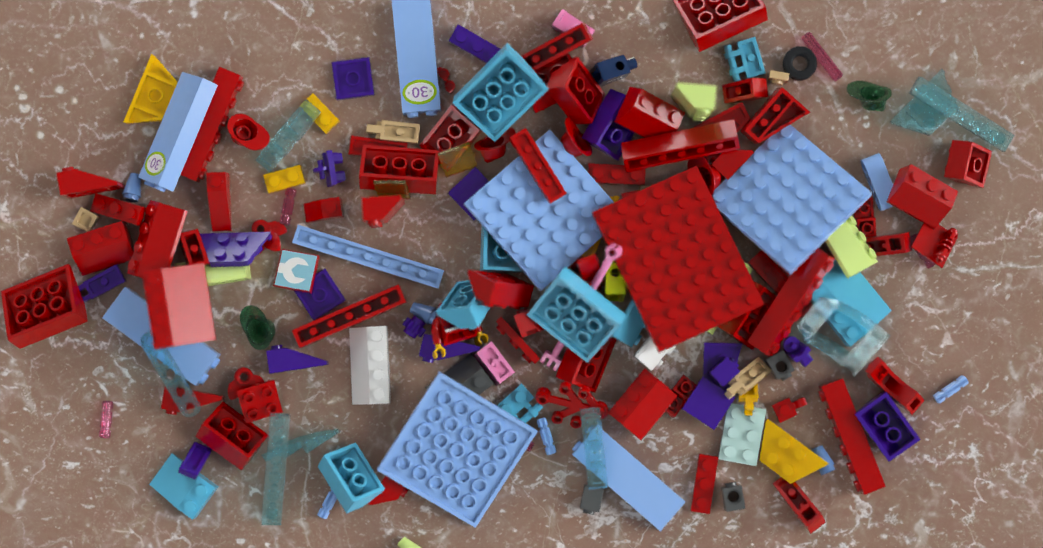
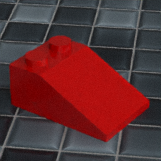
[419,104,482,171]
[57,167,125,199]

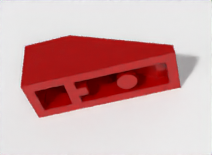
[206,172,232,232]
[866,232,912,256]
[577,254,605,292]
[161,386,225,415]
[773,477,826,534]

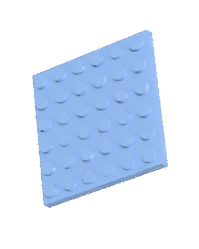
[711,125,872,275]
[463,129,614,292]
[377,371,538,528]

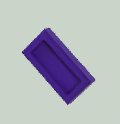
[178,442,212,480]

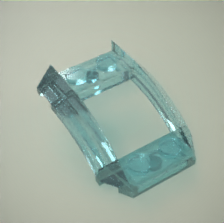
[796,297,890,376]

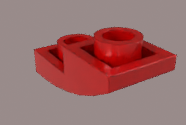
[854,196,877,237]
[665,374,697,418]

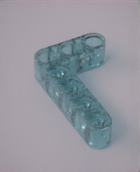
[140,330,201,417]

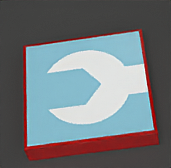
[273,249,320,294]

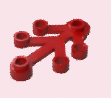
[535,381,609,429]

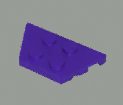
[200,232,272,267]

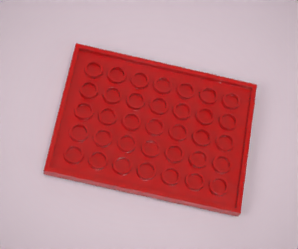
[592,165,764,353]

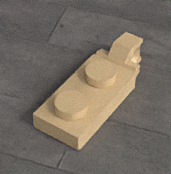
[366,120,420,144]
[724,357,772,400]

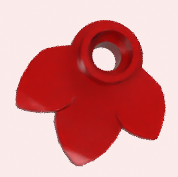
[251,220,288,254]
[228,367,264,400]

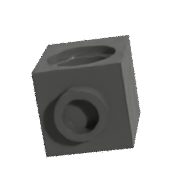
[764,350,795,381]
[721,482,746,512]
[580,484,604,515]

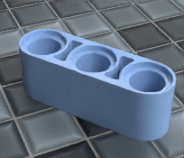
[860,153,894,211]

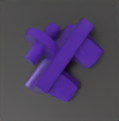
[313,150,346,187]
[783,336,813,367]

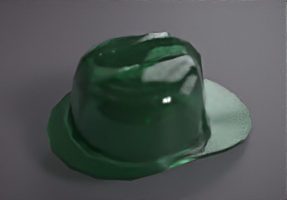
[846,81,892,111]
[240,305,276,350]

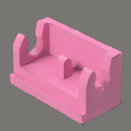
[552,9,595,48]
[473,341,515,386]

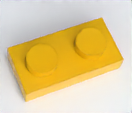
[300,93,340,134]
[263,165,306,194]

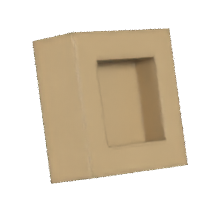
[767,70,789,86]
[72,207,99,232]

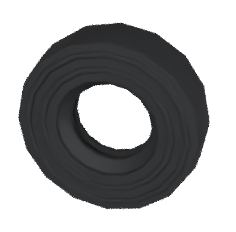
[783,46,817,81]

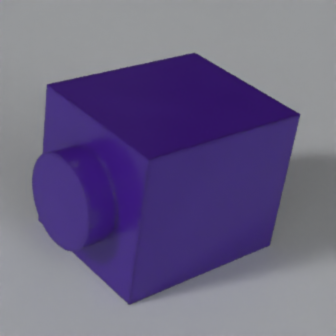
[708,357,740,387]

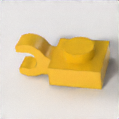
[738,383,759,416]

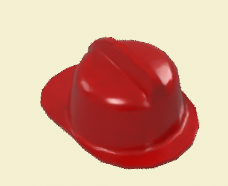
[227,114,270,150]
[561,117,592,157]
[474,127,516,163]
[687,157,721,195]

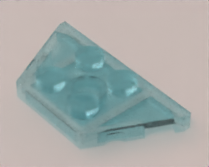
[890,69,957,136]

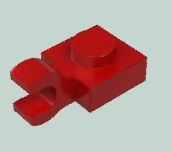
[771,397,807,423]

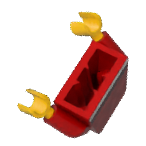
[431,303,489,359]

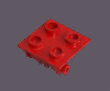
[911,223,958,268]
[236,380,283,423]

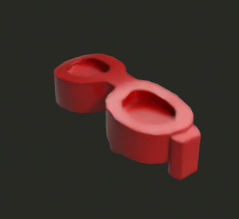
[437,67,456,94]

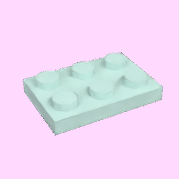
[718,403,766,466]

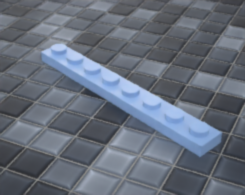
[292,225,444,289]

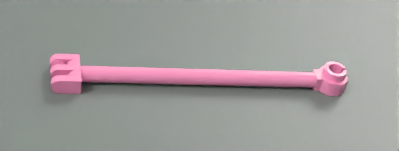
[540,243,622,372]

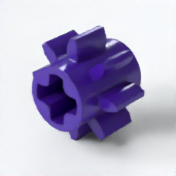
[402,315,426,339]

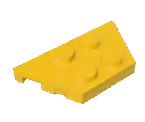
[123,54,178,124]
[759,419,829,484]

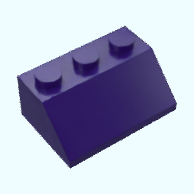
[581,89,634,161]
[854,392,921,462]

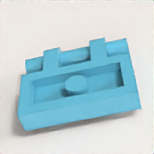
[724,37,766,82]
[497,383,543,423]

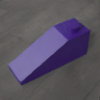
[419,334,481,363]
[266,345,329,374]

